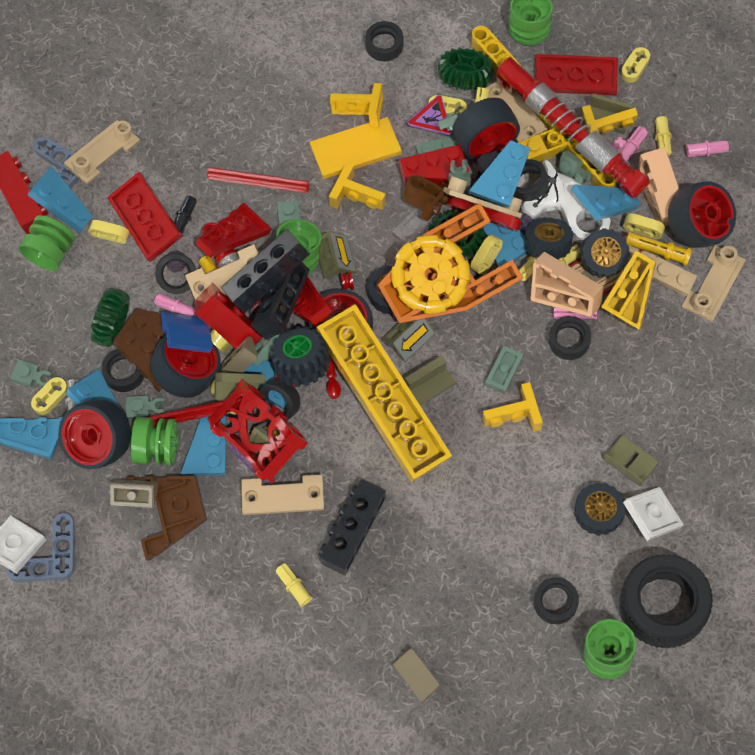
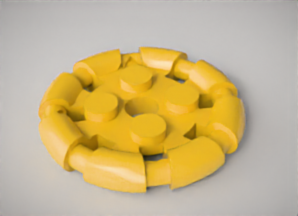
[391,235,470,314]

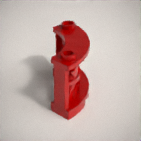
[208,379,308,483]

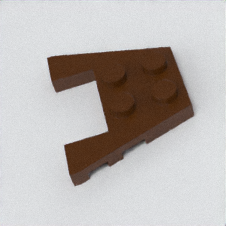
[113,308,166,392]
[126,476,207,561]

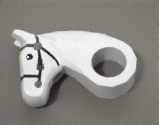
[520,159,611,247]

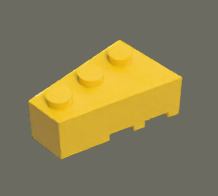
[602,250,656,330]

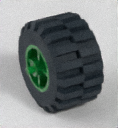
[270,326,330,387]

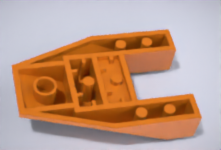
[377,203,523,323]

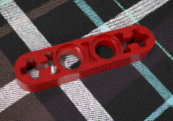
[446,195,522,232]

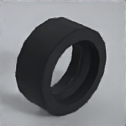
[365,21,404,62]
[513,159,549,201]
[156,253,196,294]
[549,316,591,360]
[101,349,144,392]
[257,379,300,422]
[534,578,579,624]

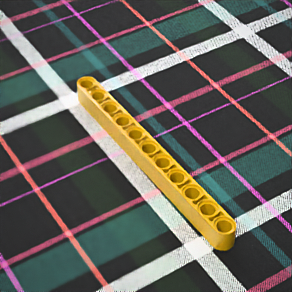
[471,26,617,188]

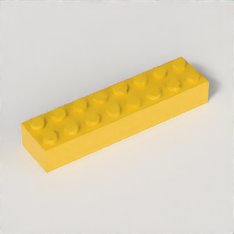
[317,305,452,483]

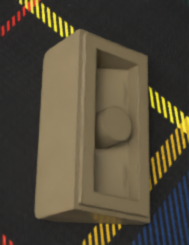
[219,336,258,374]
[110,479,158,508]
[393,648,440,703]

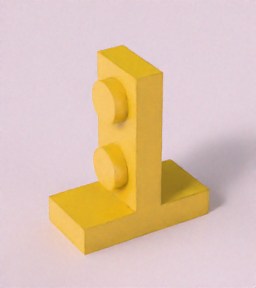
[330,83,384,127]
[582,105,638,134]
[329,163,386,210]
[483,382,543,432]

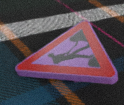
[408,95,452,135]

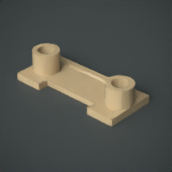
[486,81,548,143]
[64,120,140,185]
[443,176,522,218]
[185,244,259,300]
[682,245,746,322]
[242,475,324,515]

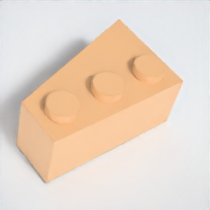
[637,147,679,226]
[531,252,603,317]

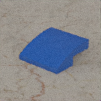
[161,312,213,353]

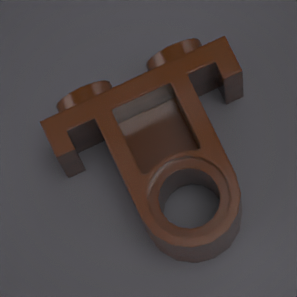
[402,175,450,222]

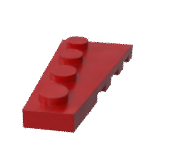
[196,202,272,258]
[292,276,332,325]

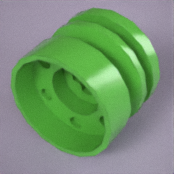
[509,0,553,46]
[18,215,76,271]
[276,219,322,275]
[131,417,179,466]
[583,619,636,680]

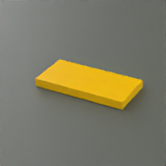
[310,117,402,179]

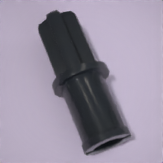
[174,195,197,235]

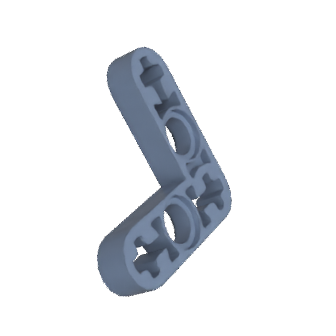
[33,137,79,189]
[6,513,75,583]

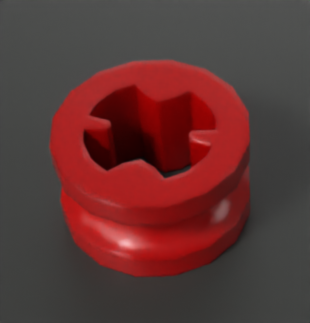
[340,271,354,290]

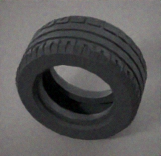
[619,554,713,648]

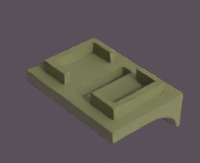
[603,435,659,486]

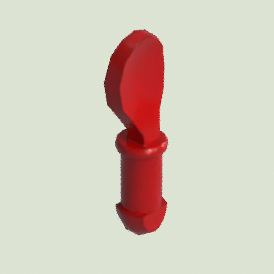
[326,354,341,399]

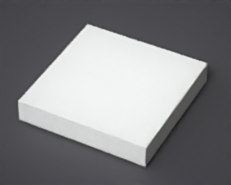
[623,487,684,541]
[0,515,46,574]

